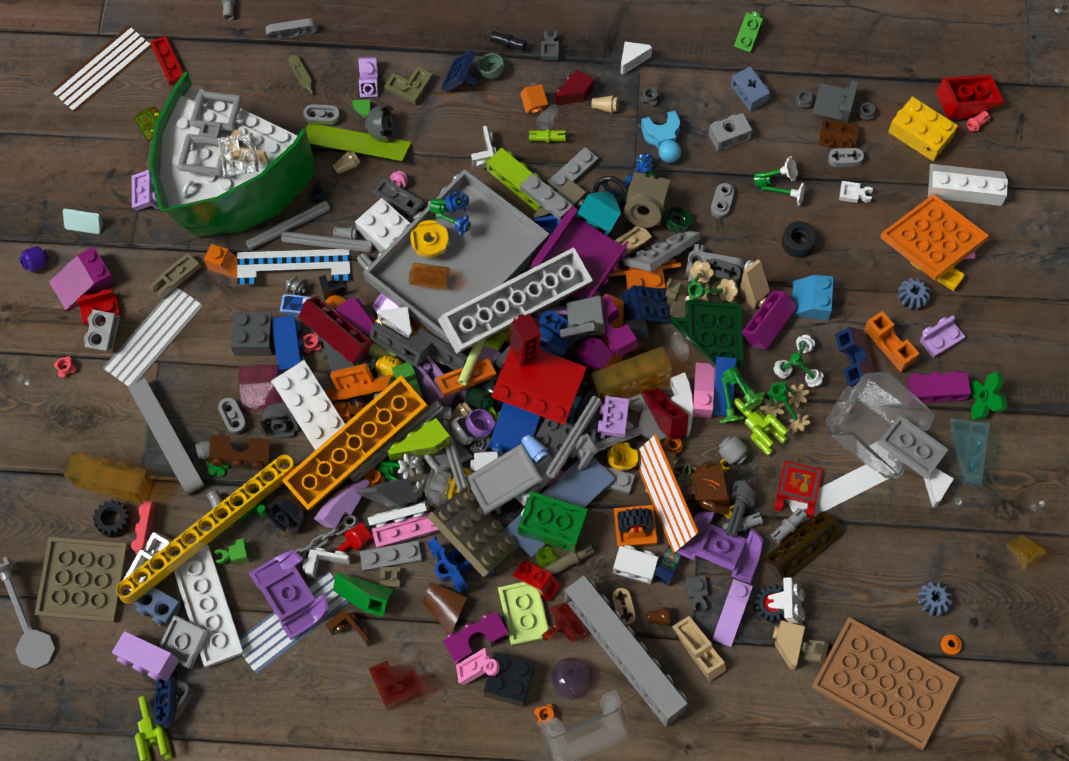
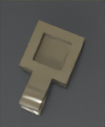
[665,278,682,306]

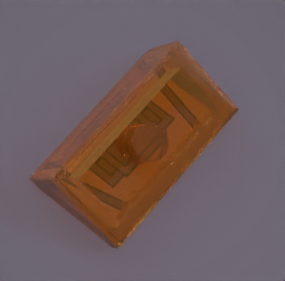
[409,263,450,289]

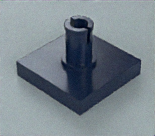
[441,50,479,92]

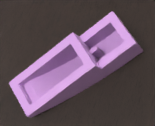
[314,479,370,528]

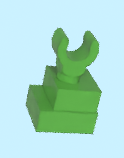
[214,538,251,565]

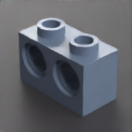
[133,587,183,626]

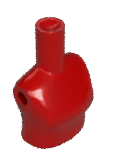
[336,521,374,552]

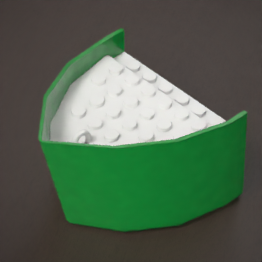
[149,72,317,237]

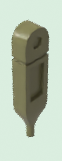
[288,55,314,95]

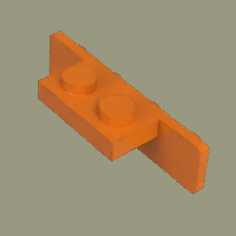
[607,259,681,290]
[324,363,392,403]

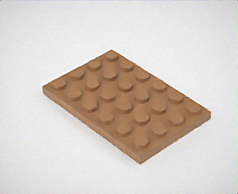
[811,617,960,750]

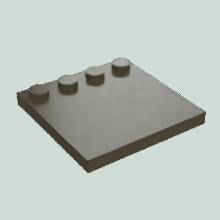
[35,537,128,623]

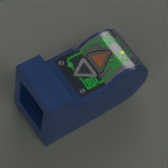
[653,545,683,586]

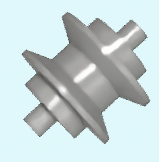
[285,276,306,295]

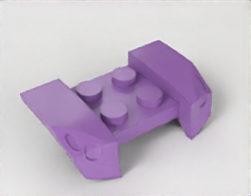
[675,512,763,584]
[249,549,329,641]

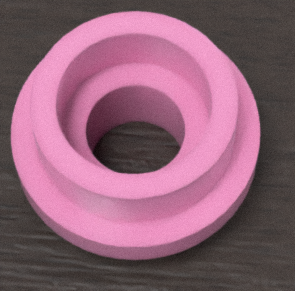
[390,171,408,188]

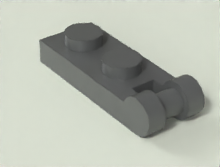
[373,178,426,219]

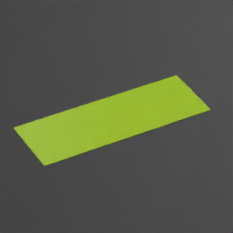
[305,123,411,161]

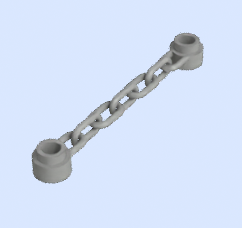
[295,514,359,558]

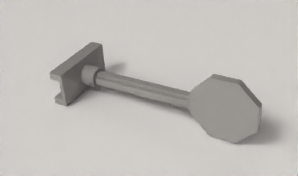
[570,409,668,471]
[0,557,56,669]

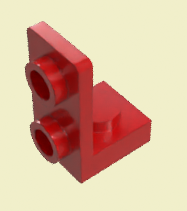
[513,560,561,602]

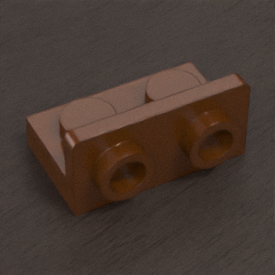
[818,119,859,149]

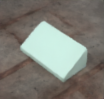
[63,209,104,234]

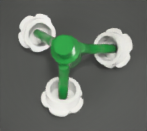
[773,335,824,387]

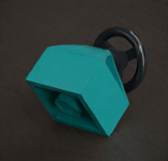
[575,176,628,236]

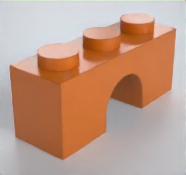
[864,311,920,373]

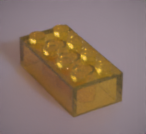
[591,346,672,407]
[64,452,154,505]

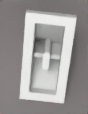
[621,42,652,75]
[378,307,411,340]
[923,468,954,508]

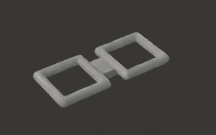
[177,91,242,176]

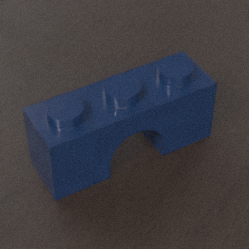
[835,327,877,390]

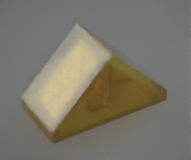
[1006,535,1046,571]

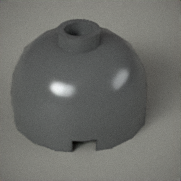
[365,105,398,142]
[259,403,299,439]

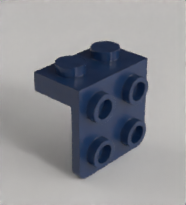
[621,285,670,324]

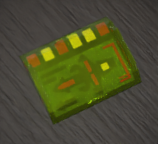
[134,107,160,142]

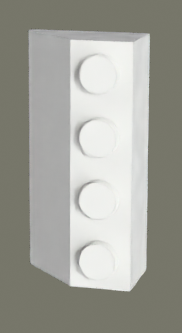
[928,164,1008,206]

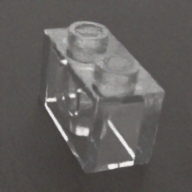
[424,468,452,508]

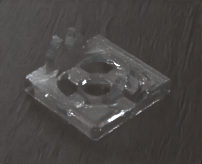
[217,133,259,177]

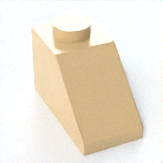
[772,621,805,670]

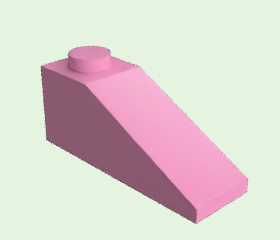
[693,362,715,419]

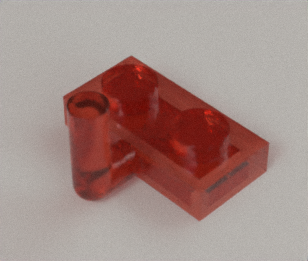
[542,602,588,643]

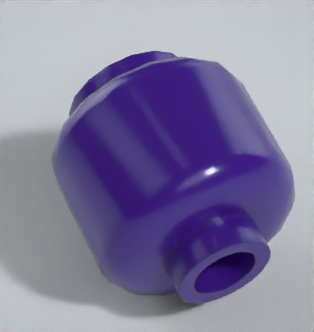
[19,246,49,273]

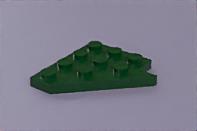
[670,300,744,378]

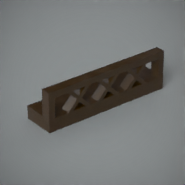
[762,511,843,581]

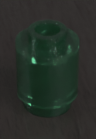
[465,387,494,411]

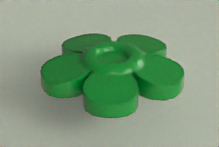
[207,461,230,477]

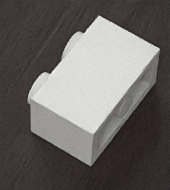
[613,545,658,584]

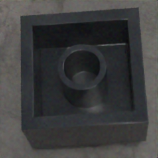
[483,652,535,707]

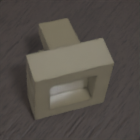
[380,567,401,589]
[801,640,829,663]

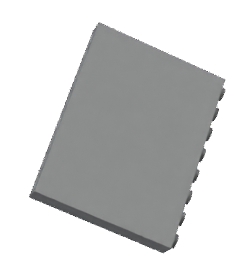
[363,169,550,346]

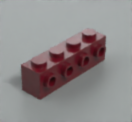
[298,296,373,364]
[510,313,541,366]

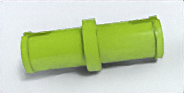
[529,129,566,143]

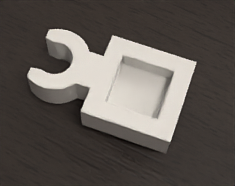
[839,181,873,203]

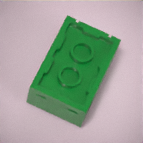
[518,491,588,553]

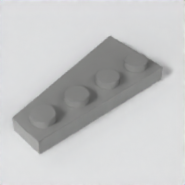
[623,230,701,272]

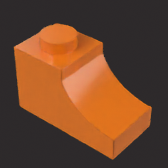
[204,244,237,279]

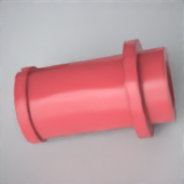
[966,111,990,131]

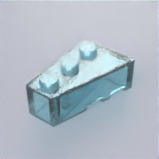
[949,418,990,487]

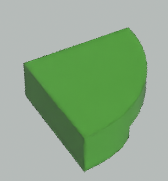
[352,100,371,118]

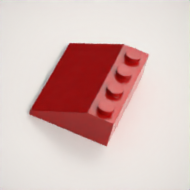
[491,348,587,425]

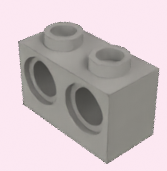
[84,310,120,352]

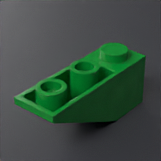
[333,572,394,617]

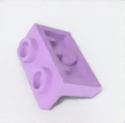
[132,170,160,211]
[920,315,965,359]
[598,396,629,439]

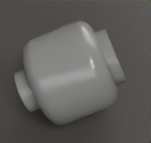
[718,435,748,464]

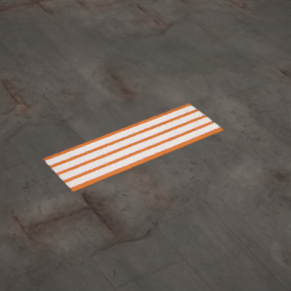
[636,434,698,554]

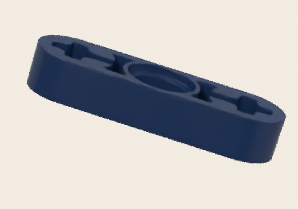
[154,674,177,729]

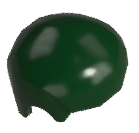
[664,206,693,233]

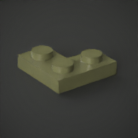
[384,66,433,105]

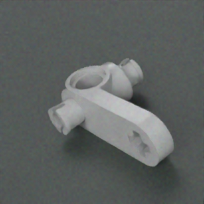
[685,244,744,284]

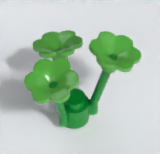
[719,366,766,423]

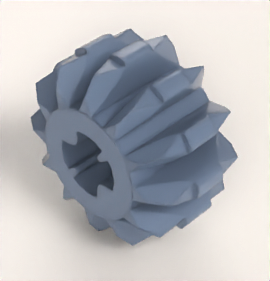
[898,278,930,310]
[917,582,952,616]

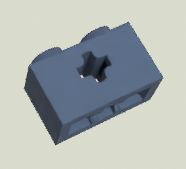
[731,67,770,112]

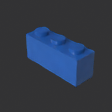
[271,315,305,375]

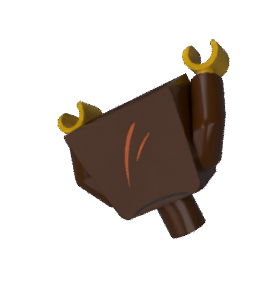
[682,459,734,519]

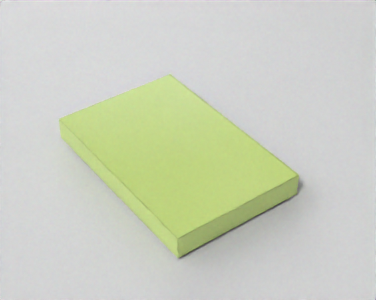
[498,582,551,647]

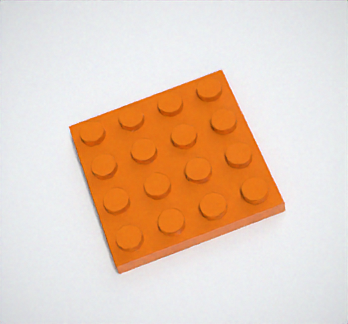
[881,194,989,281]

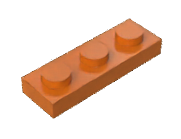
[435,358,497,397]

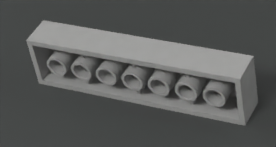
[565,575,687,727]

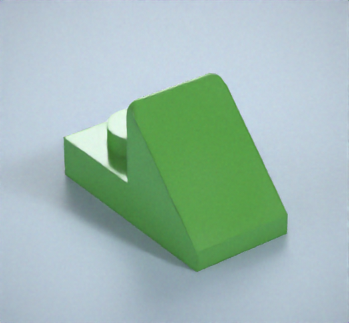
[392,362,422,397]

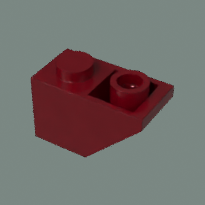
[555,69,594,105]

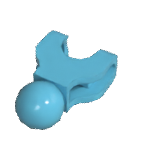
[641,111,682,163]

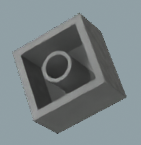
[231,312,274,356]

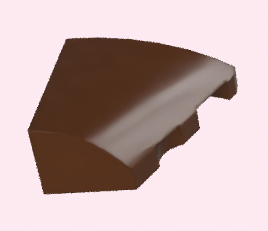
[423,582,467,635]

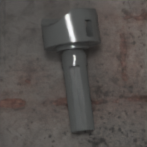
[726,481,758,538]

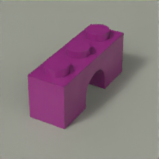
[600,295,639,358]
[443,612,509,666]

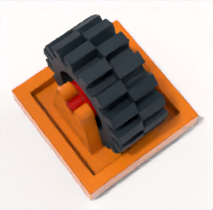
[614,505,657,548]

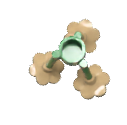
[686,260,738,302]

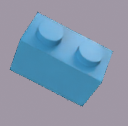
[791,275,834,320]

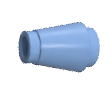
[521,434,549,464]

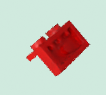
[76,289,121,326]

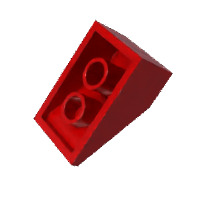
[935,74,1004,120]

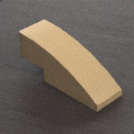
[672,616,726,681]

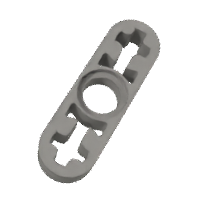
[266,18,317,40]

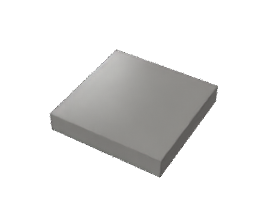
[159,615,209,669]

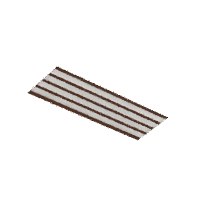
[51,26,151,112]

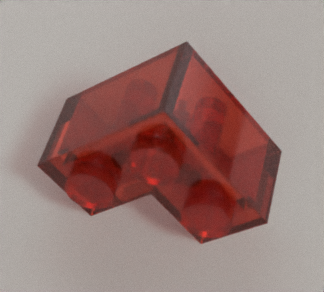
[369,660,424,711]

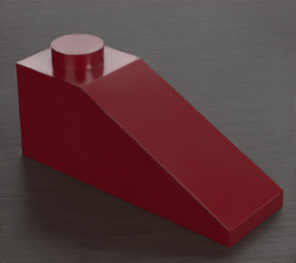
[642,388,689,439]

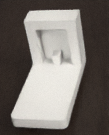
[471,126,496,169]
[303,548,351,579]

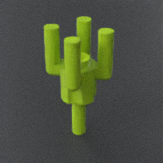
[733,398,789,456]
[135,696,173,761]

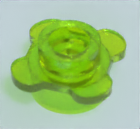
[533,546,556,568]

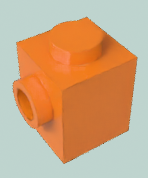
[520,84,548,114]

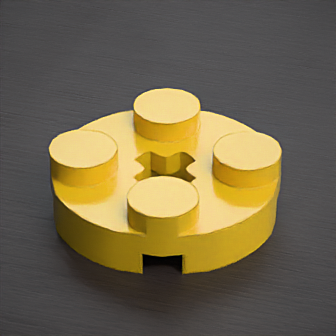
[410,220,449,258]

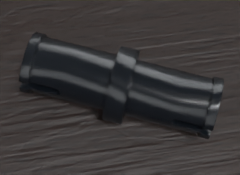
[490,31,527,52]

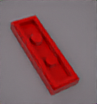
[150,36,184,86]

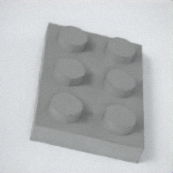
[878,415,949,479]

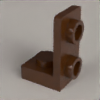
[325,609,371,647]

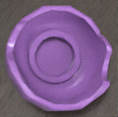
[466,409,496,438]

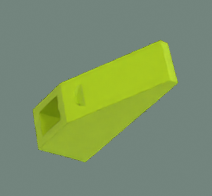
[387,418,451,461]

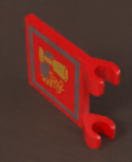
[774,461,823,519]

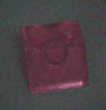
[239,364,281,411]

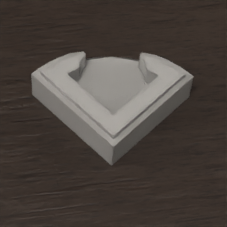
[628,393,649,413]

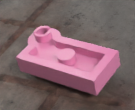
[456,648,500,685]

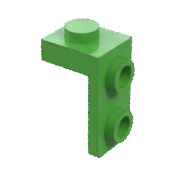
[734,11,765,52]

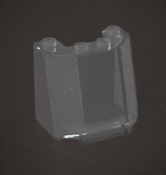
[825,372,936,479]

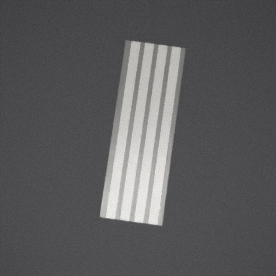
[103,287,203,387]

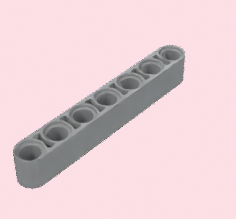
[128,378,205,496]

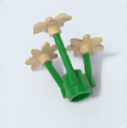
[759,382,810,434]

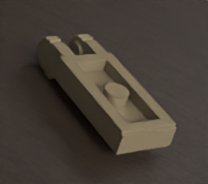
[150,253,201,298]

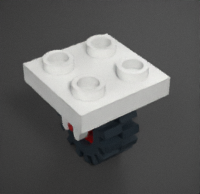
[755,577,805,626]

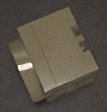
[624,172,670,228]

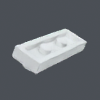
[368,501,429,527]

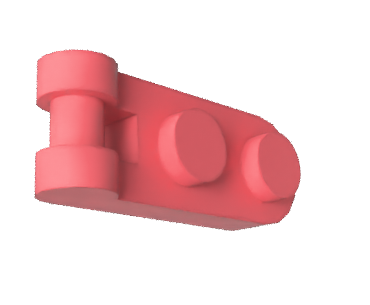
[131,500,155,554]

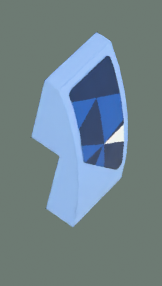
[279,294,312,317]

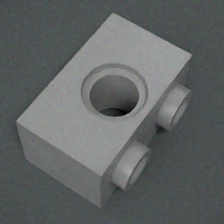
[709,113,752,152]

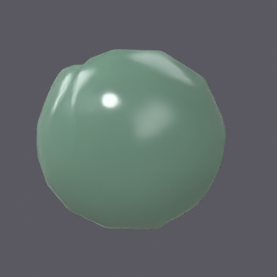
[477,53,504,79]

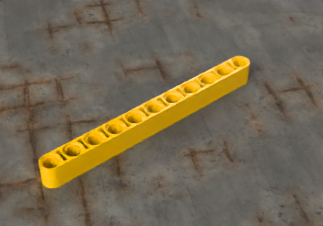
[116,455,295,604]

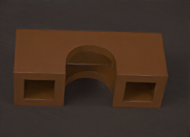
[207,435,270,470]

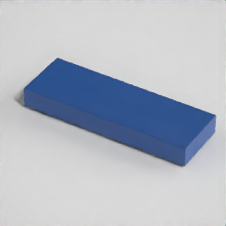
[712,357,736,416]

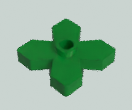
[969,372,1007,421]

